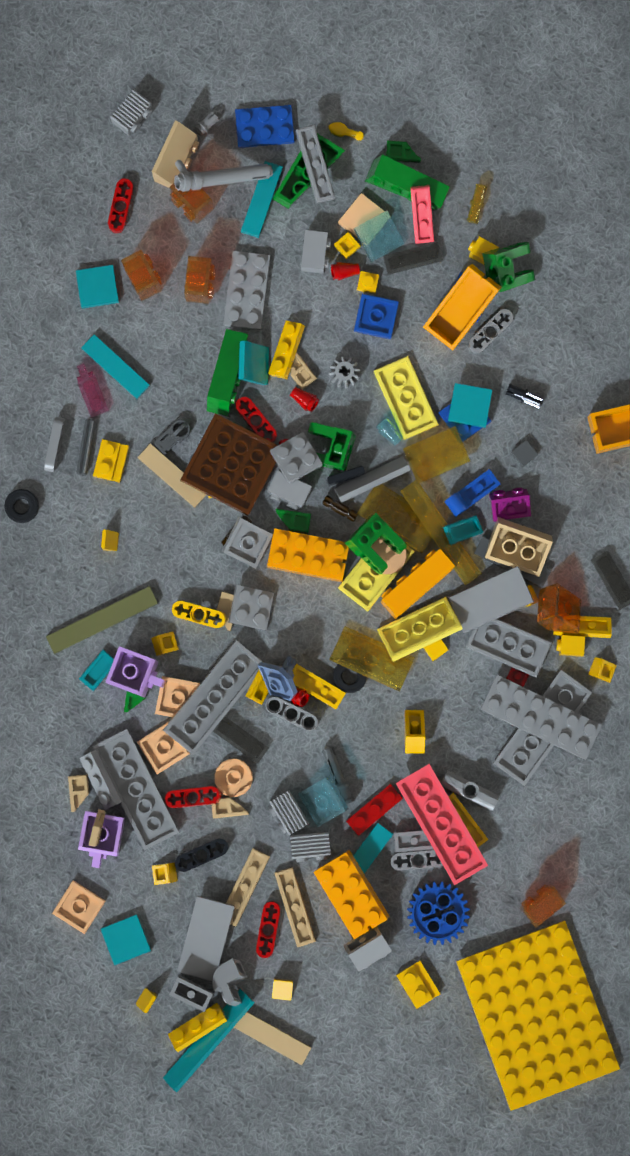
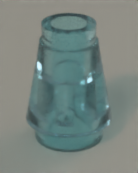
[376,417,403,446]

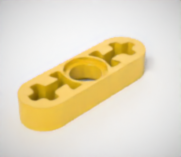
[172,601,227,628]

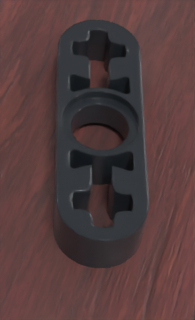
[175,838,228,872]

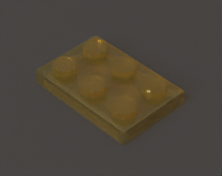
[403,426,471,484]

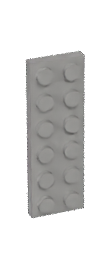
[163,640,262,755]
[493,670,592,786]
[480,675,602,760]
[92,729,180,850]

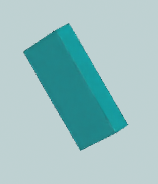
[443,515,484,545]
[79,650,114,691]

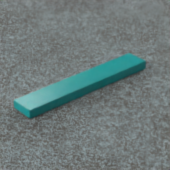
[163,989,255,1092]

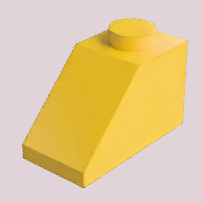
[405,710,425,754]

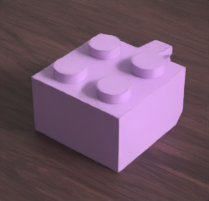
[105,646,166,698]
[78,811,125,868]

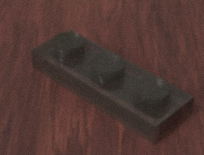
[383,242,443,275]
[590,551,630,610]
[213,716,269,764]

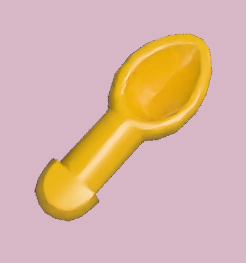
[329,122,364,141]

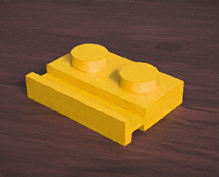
[93,439,129,483]
[396,960,440,1009]

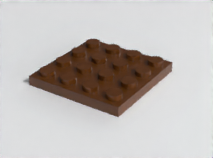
[180,413,278,516]

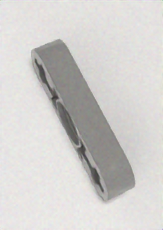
[469,309,513,354]
[44,417,65,472]
[390,850,443,871]

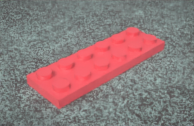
[396,764,488,885]

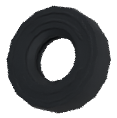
[4,489,39,523]
[333,659,367,693]

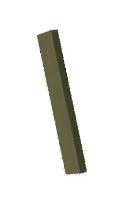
[46,586,158,654]

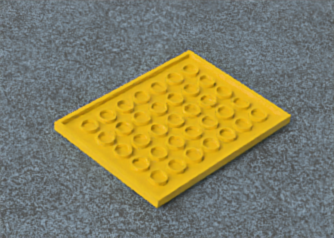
[456,920,620,1111]

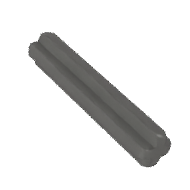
[76,419,96,475]

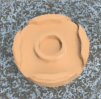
[371,538,406,574]
[215,759,253,797]

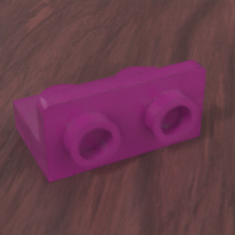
[489,487,531,522]

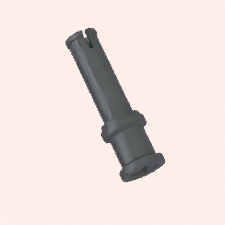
[322,747,355,807]

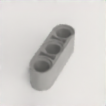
[266,697,318,731]

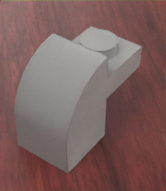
[212,958,248,1006]

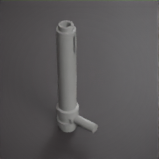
[174,160,273,192]

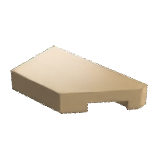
[290,352,317,390]
[217,592,234,631]
[68,774,90,812]
[211,797,249,819]
[89,809,106,847]

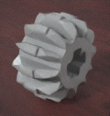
[328,356,361,389]

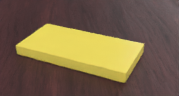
[373,356,439,440]
[338,537,415,612]
[377,597,463,662]

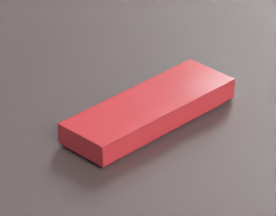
[410,185,434,244]

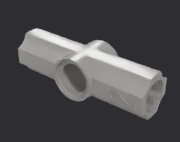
[441,770,500,811]

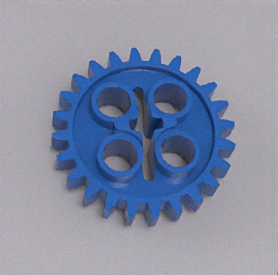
[407,881,470,945]

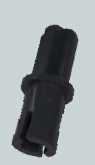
[505,383,544,408]

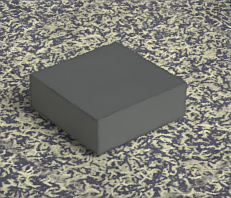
[511,440,538,467]

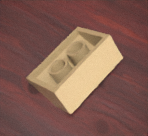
[152,120,199,190]
[485,517,553,577]

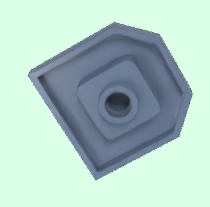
[258,656,298,701]

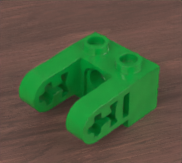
[482,242,536,292]
[308,422,356,472]
[345,513,407,574]

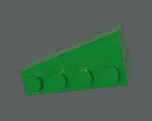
[273,133,345,209]
[365,154,450,211]
[207,329,249,417]

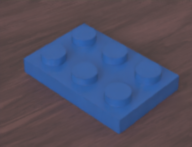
[235,105,294,148]

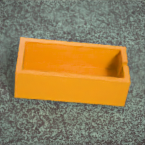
[423,264,502,350]
[587,404,630,454]
[267,528,349,582]
[380,549,455,620]
[314,849,390,939]

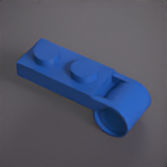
[444,469,501,517]

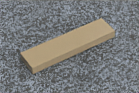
[138,444,206,508]
[226,848,270,927]
[274,867,316,948]
[234,1012,311,1065]

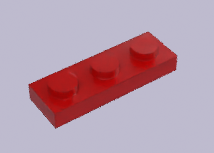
[346,784,403,836]

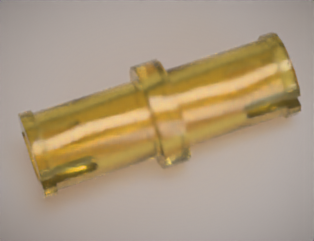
[466,184,488,224]

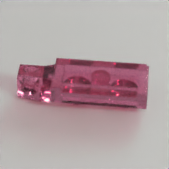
[76,364,109,418]

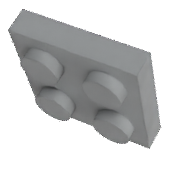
[270,432,322,484]
[222,517,273,569]
[228,585,274,631]

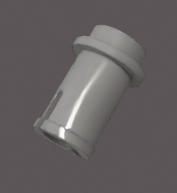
[195,112,219,135]

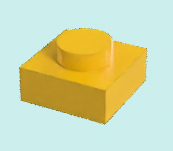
[334,232,361,260]
[357,271,379,294]

